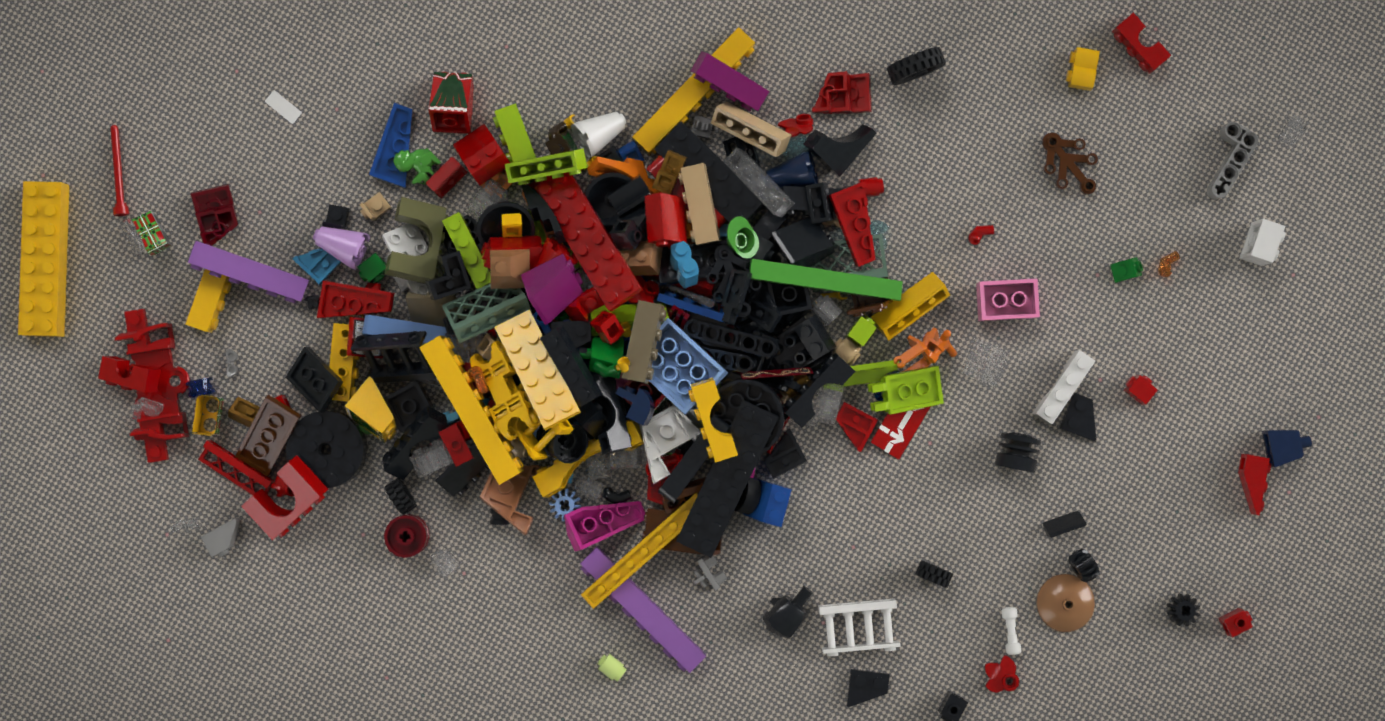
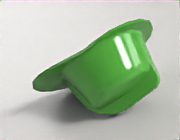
[727,216,759,259]

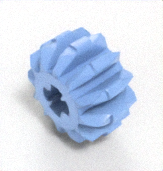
[549,488,582,521]

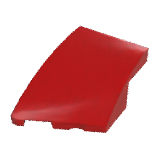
[812,71,872,114]

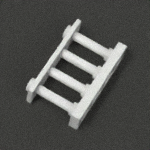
[818,598,901,656]

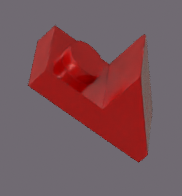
[564,286,605,321]

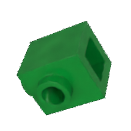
[357,253,386,283]

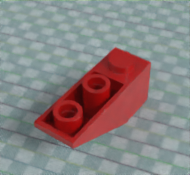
[1238,454,1271,516]

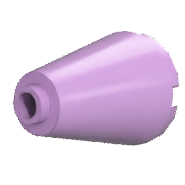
[313,226,370,270]

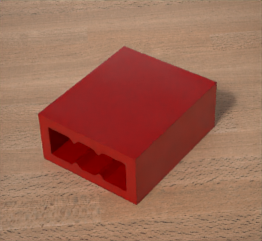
[644,192,687,249]

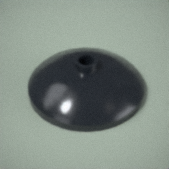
[584,172,631,219]
[477,201,535,246]

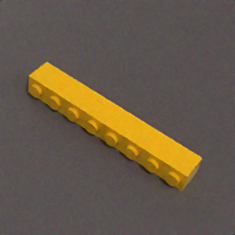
[632,27,755,155]

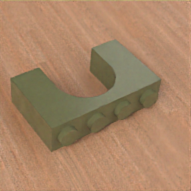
[385,197,448,284]

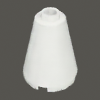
[571,112,626,158]

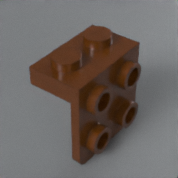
[846,294,893,317]

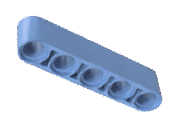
[362,315,458,349]

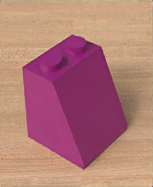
[521,254,583,325]

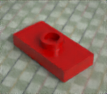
[438,423,474,467]

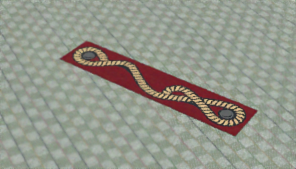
[739,367,814,379]

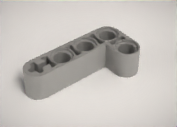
[1207,122,1259,200]

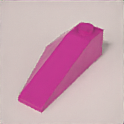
[564,501,645,552]

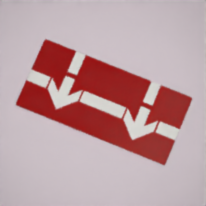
[871,406,931,459]

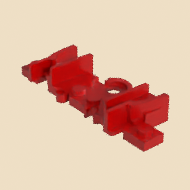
[114,309,190,463]

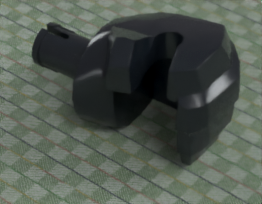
[763,586,813,639]

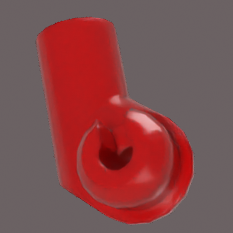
[968,225,994,245]

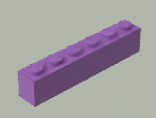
[188,240,309,303]

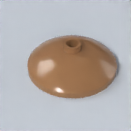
[1036,574,1095,632]

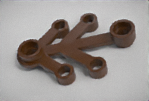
[1042,132,1098,195]

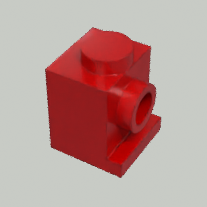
[590,311,625,344]

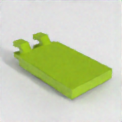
[867,365,944,415]

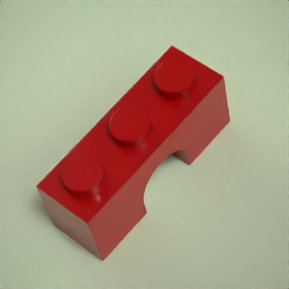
[1112,12,1171,74]
[98,356,161,395]

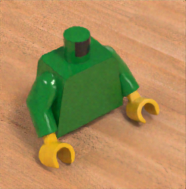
[578,322,632,379]

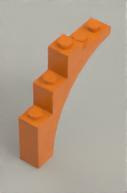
[587,156,694,244]

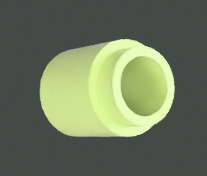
[597,654,627,682]

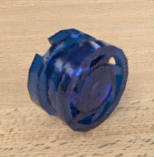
[185,377,216,398]

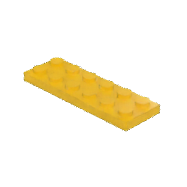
[494,309,581,431]

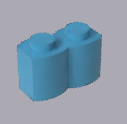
[670,241,699,288]

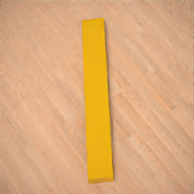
[581,493,698,609]

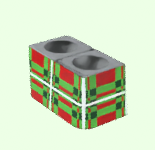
[131,211,171,256]

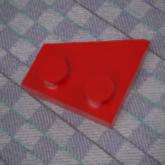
[835,402,878,452]

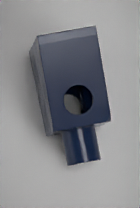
[1262,430,1312,467]

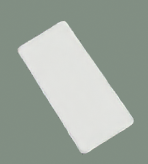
[265,90,302,124]

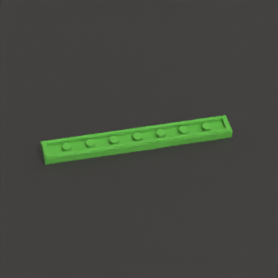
[749,259,903,301]

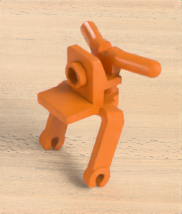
[893,327,957,372]

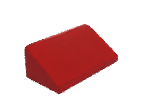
[426,157,468,198]

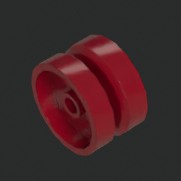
[384,514,430,558]

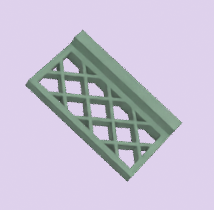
[810,234,889,292]
[442,284,532,343]

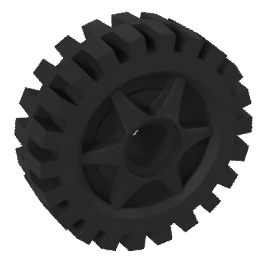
[887,47,946,85]

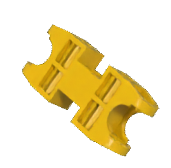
[470,340,539,441]

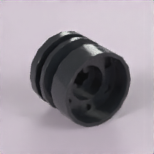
[536,420,589,463]
[995,432,1041,473]

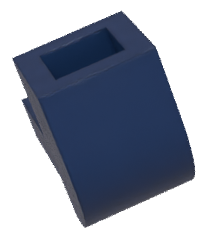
[616,385,655,426]

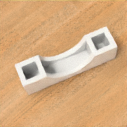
[1032,350,1095,425]

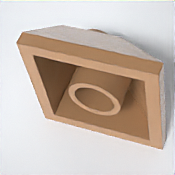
[490,249,530,289]

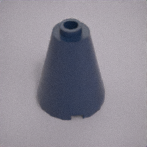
[764,151,819,189]

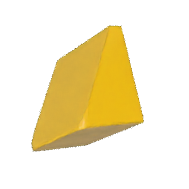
[502,213,522,238]

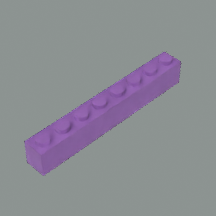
[580,546,706,673]

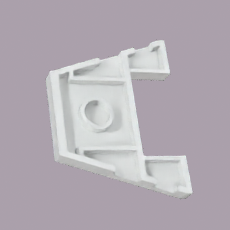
[640,405,701,484]

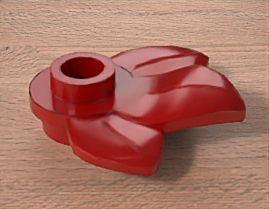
[778,113,814,137]
[628,276,659,303]
[985,655,1019,693]

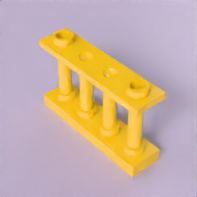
[516,383,574,460]

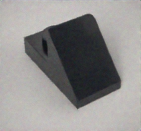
[322,204,349,230]

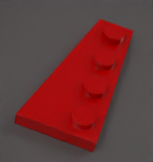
[317,280,395,318]

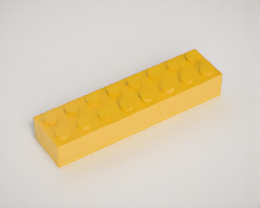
[18,181,69,337]
[419,336,524,485]

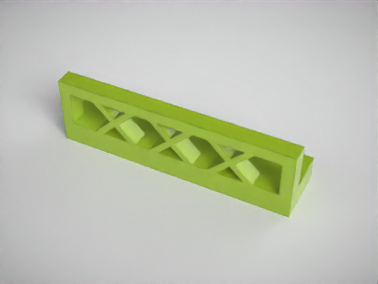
[823,360,899,389]

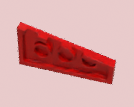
[829,181,876,267]

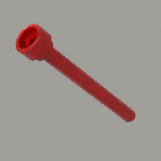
[110,125,129,216]

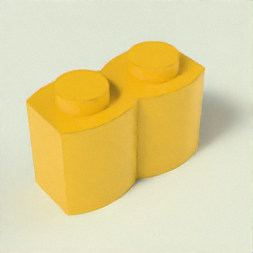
[1066,47,1100,91]

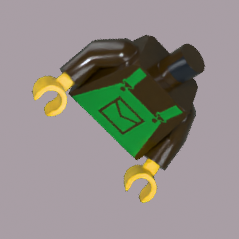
[545,114,597,172]

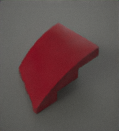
[190,184,238,246]

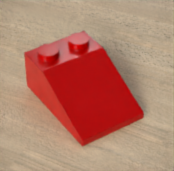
[453,124,510,186]

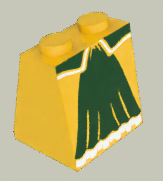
[345,376,397,443]

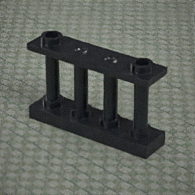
[350,331,437,383]

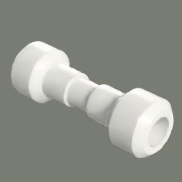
[1001,607,1022,655]

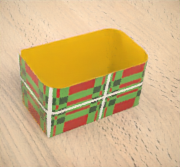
[192,395,223,436]

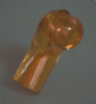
[1158,251,1180,277]
[468,366,489,394]

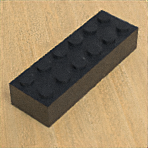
[654,121,766,222]

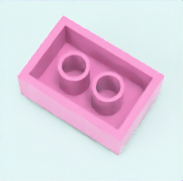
[976,279,1040,321]

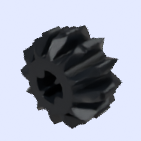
[1068,548,1100,583]
[1167,593,1201,626]

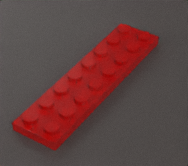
[534,172,643,312]

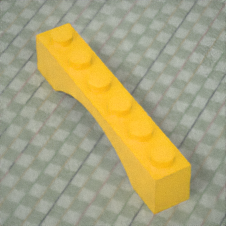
[533,419,644,498]

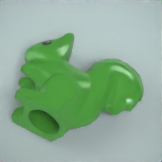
[393,148,441,185]

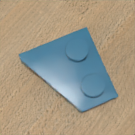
[293,248,342,285]

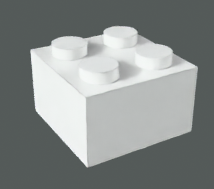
[1239,218,1286,266]

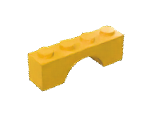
[688,377,738,463]

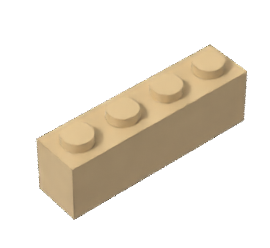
[711,101,791,157]
[679,163,721,246]

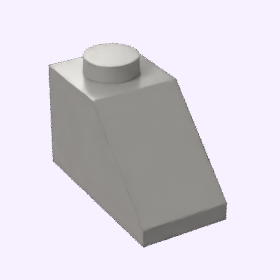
[201,517,241,558]

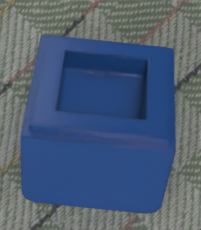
[617,141,645,161]

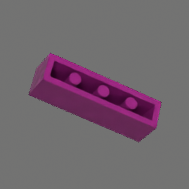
[690,51,769,111]

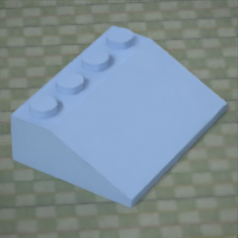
[649,318,728,415]

